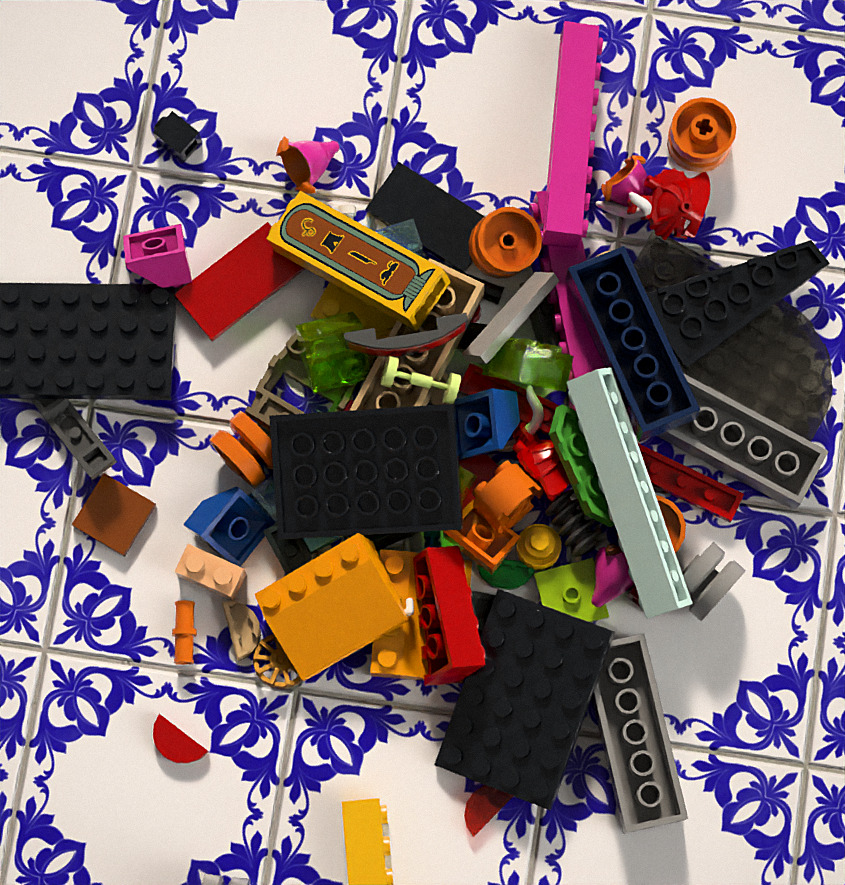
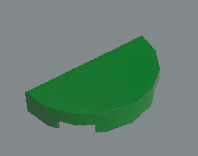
[476,559,535,591]

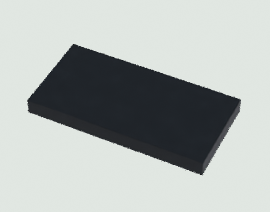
[366,162,485,273]

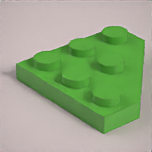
[549,404,615,527]

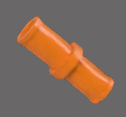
[172,600,197,665]

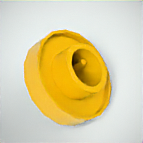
[516,524,561,570]

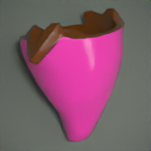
[591,544,635,607]

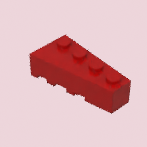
[413,546,486,686]

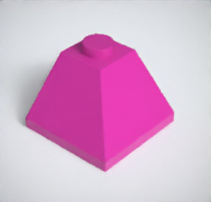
[123,224,192,288]

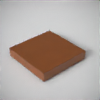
[72,473,157,557]

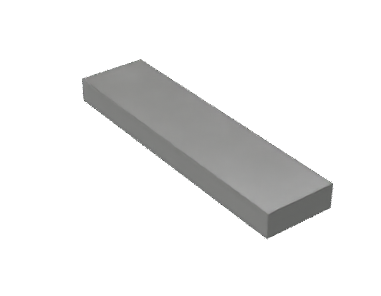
[462,272,559,364]

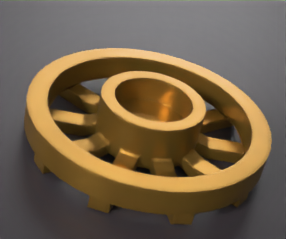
[253,633,303,689]

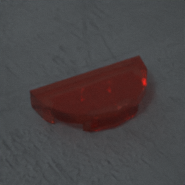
[464,785,513,837]

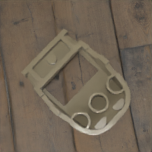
[245,326,363,430]

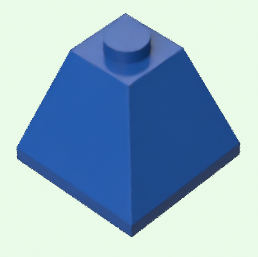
[454,388,520,461]
[183,486,276,567]

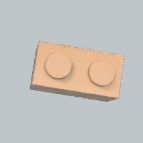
[175,544,246,601]

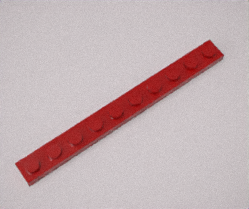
[458,363,744,523]

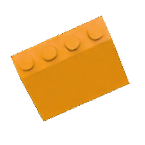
[254,533,409,681]
[370,549,472,683]

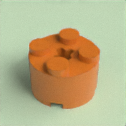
[472,460,543,534]

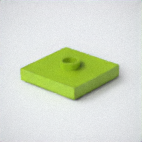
[533,558,609,623]

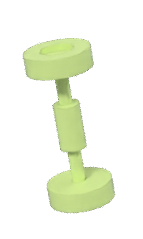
[381,355,461,404]

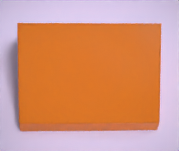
[443,500,521,575]

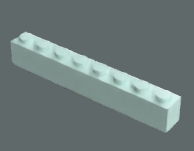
[567,368,693,619]

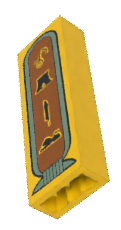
[266,191,451,331]

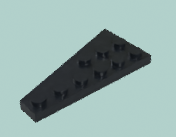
[647,240,830,370]

